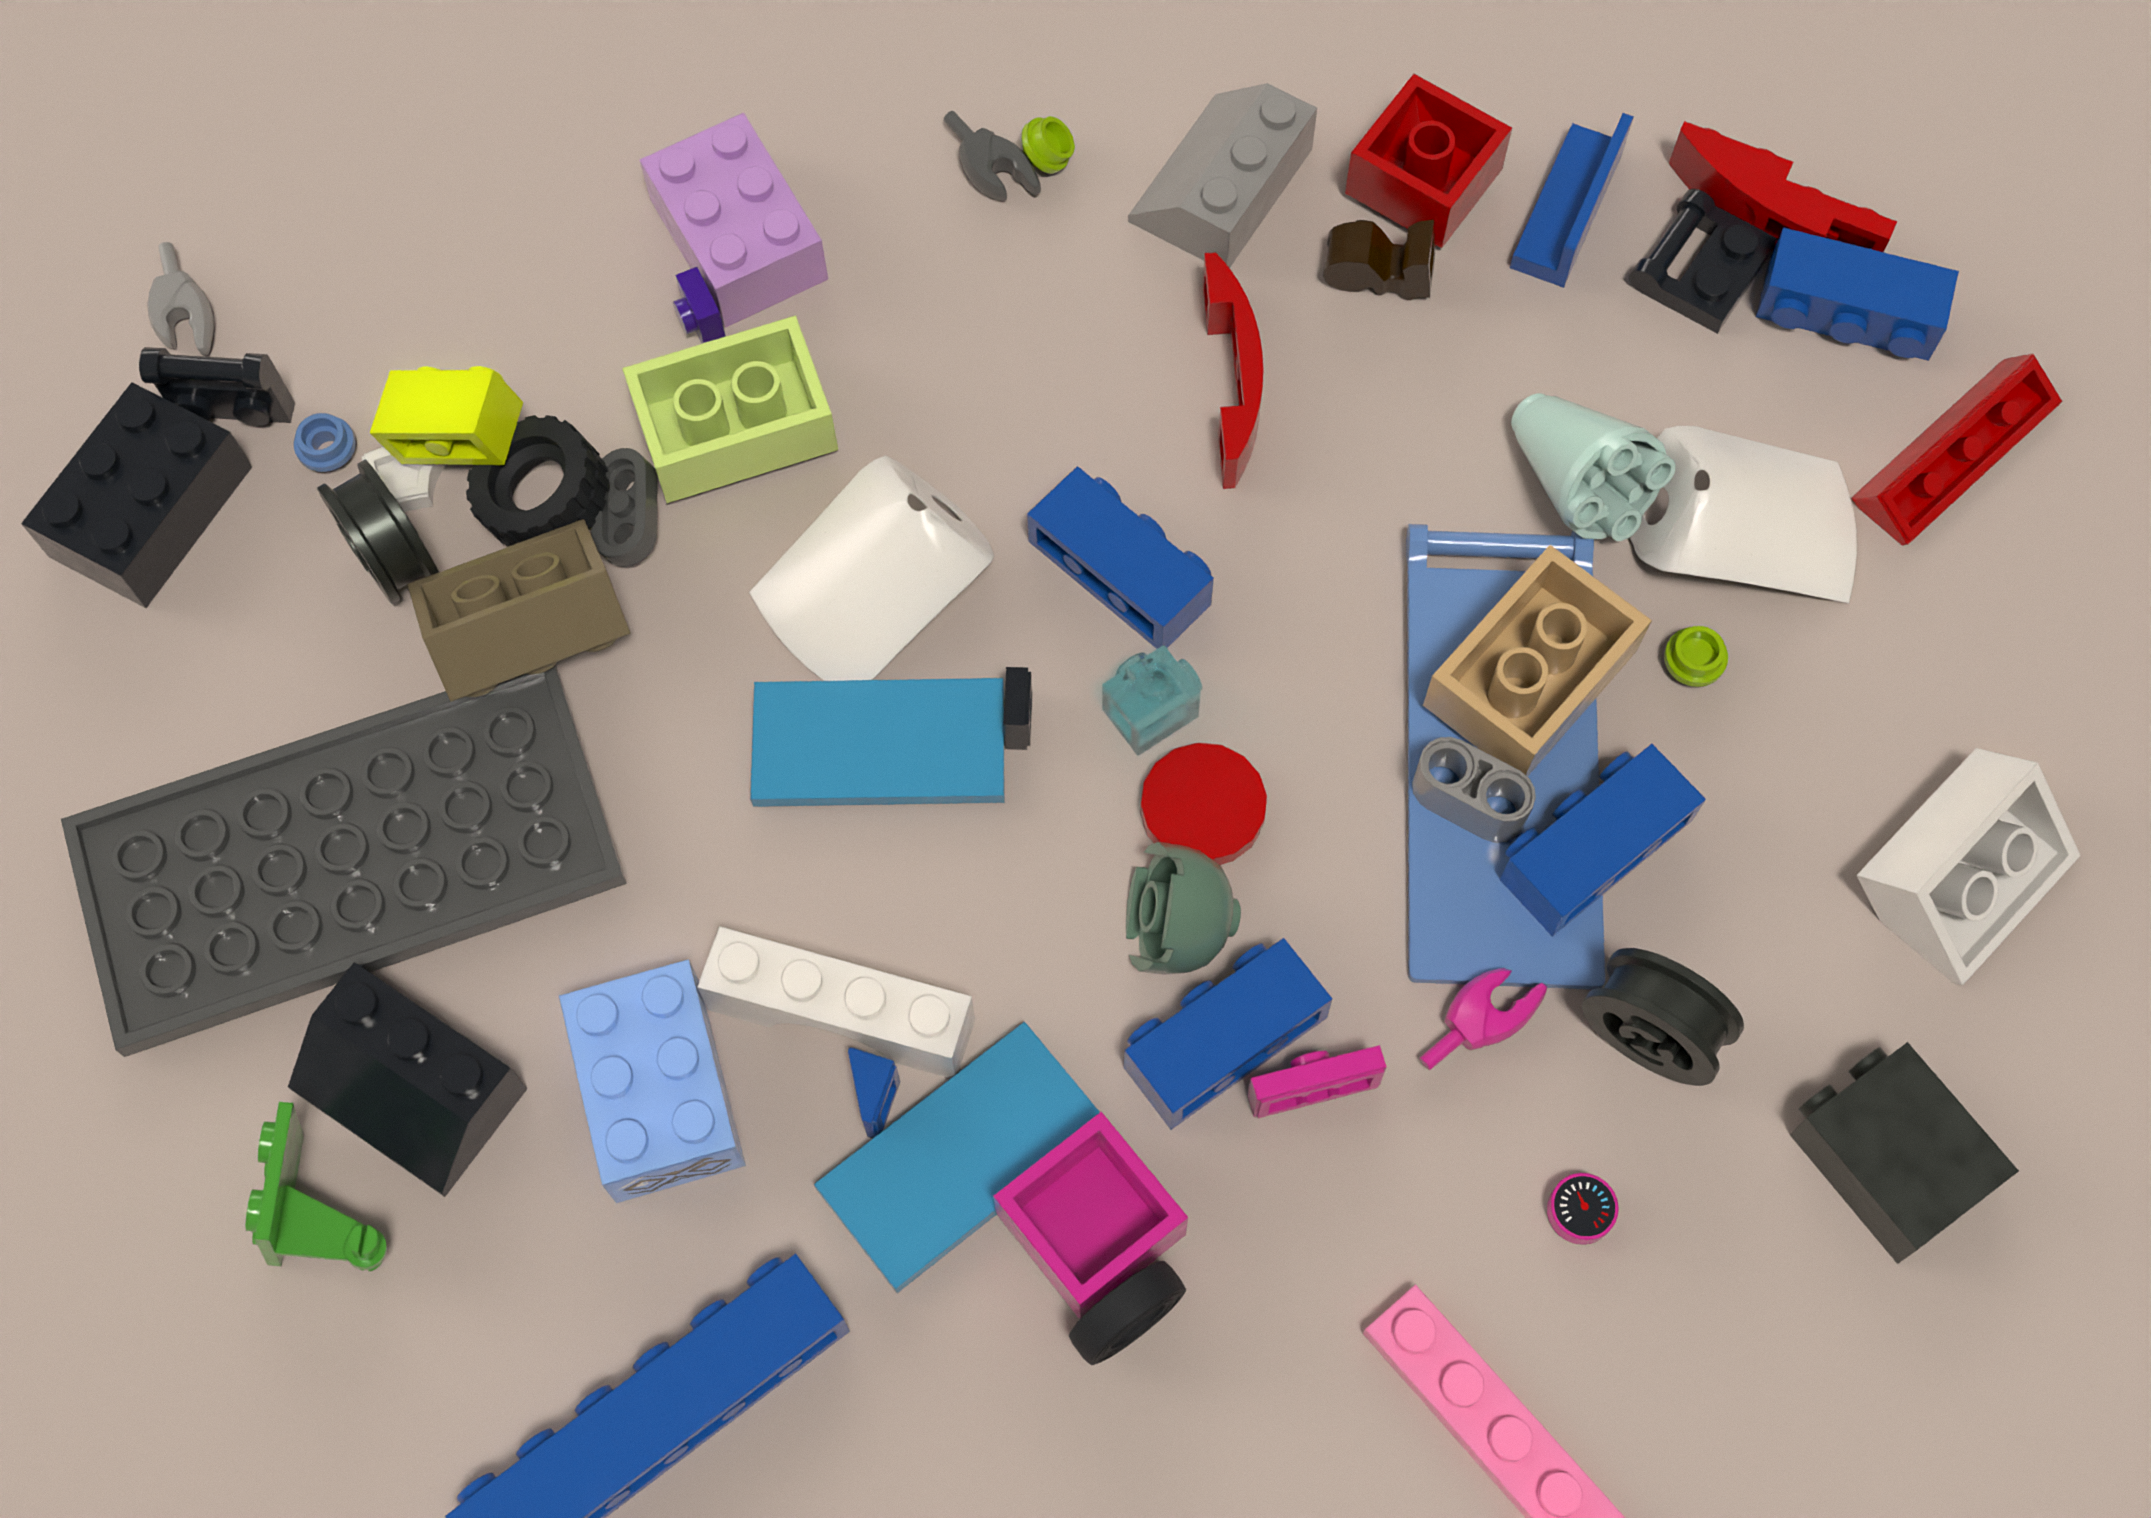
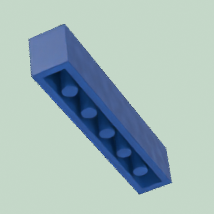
[445,1253,850,1518]

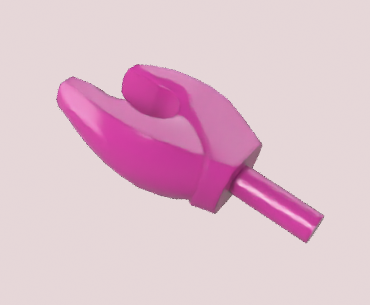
[1419,968,1547,1070]

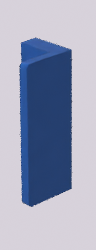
[1510,113,1634,288]

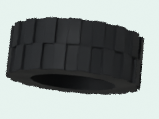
[466,415,609,547]

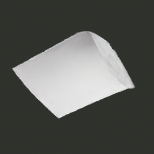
[1629,426,1857,604]
[749,456,994,681]

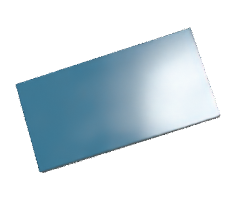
[750,678,1005,807]
[814,1021,1100,1293]

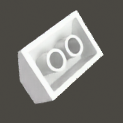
[1856,748,2081,986]

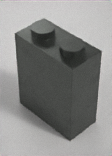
[1790,1042,2019,1264]

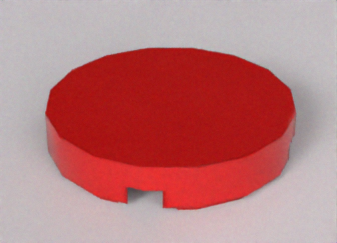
[1140,742,1267,865]

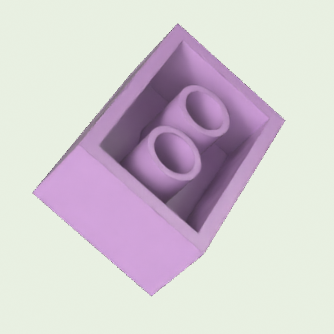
[640,113,828,328]

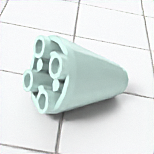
[1511,393,1676,541]

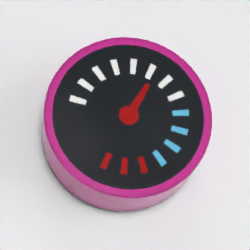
[1547,1173,1619,1245]

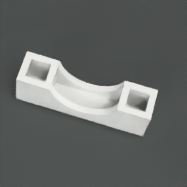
[697,926,975,1079]

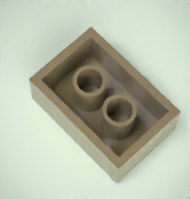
[407,519,631,702]

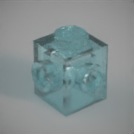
[1102,645,1202,756]

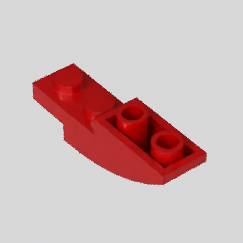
[1669,121,1897,252]

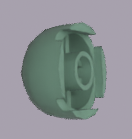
[1125,842,1241,974]

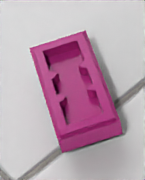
[1247,1045,1387,1119]

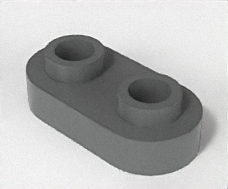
[591,448,657,567]

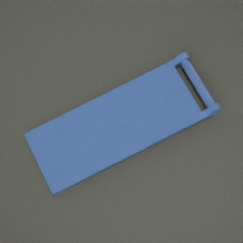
[1406,524,1605,990]

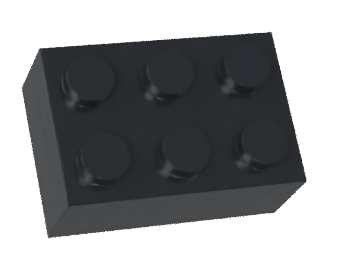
[21,382,252,608]

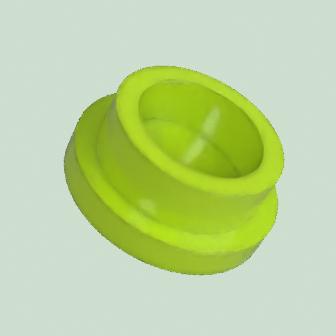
[1022,116,1075,174]
[1664,626,1728,687]

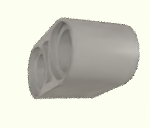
[1412,737,1536,843]

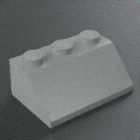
[1128,83,1317,268]

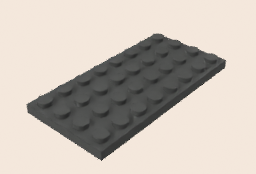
[61,664,627,1057]

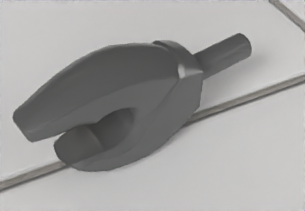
[944,111,1041,201]

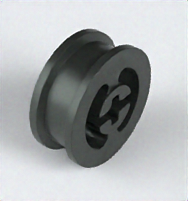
[317,459,439,604]
[1582,948,1744,1086]

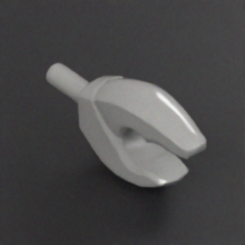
[147,242,214,356]

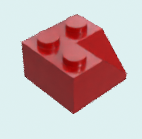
[1345,73,1512,248]

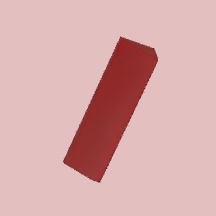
[1851,353,2063,546]

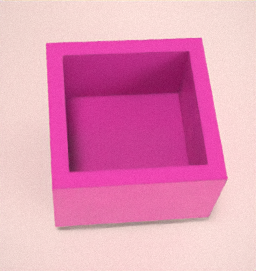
[993,1112,1188,1319]

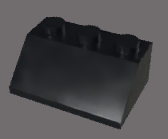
[288,962,527,1197]

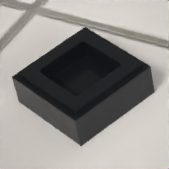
[1003,667,1033,750]

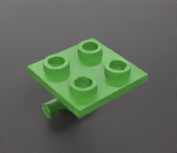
[245,1102,387,1272]

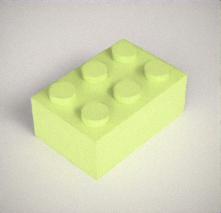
[622,315,838,503]

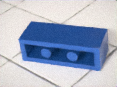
[1756,228,1959,361]
[1027,466,1214,653]
[1500,743,1706,936]
[1124,938,1333,1130]

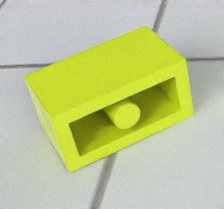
[370,366,523,465]

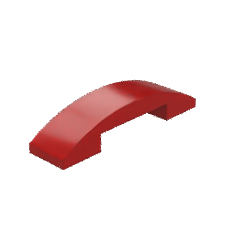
[1202,252,1264,489]

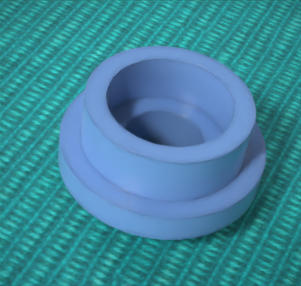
[294,413,356,472]

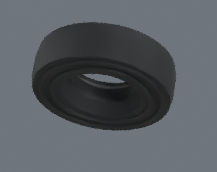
[1069,1261,1186,1365]

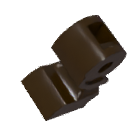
[1323,220,1436,300]

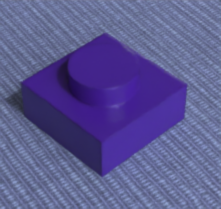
[673,266,726,344]

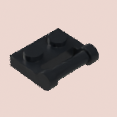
[1629,189,1778,334]
[139,347,295,426]

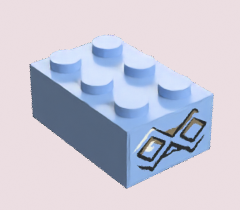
[559,959,746,1203]

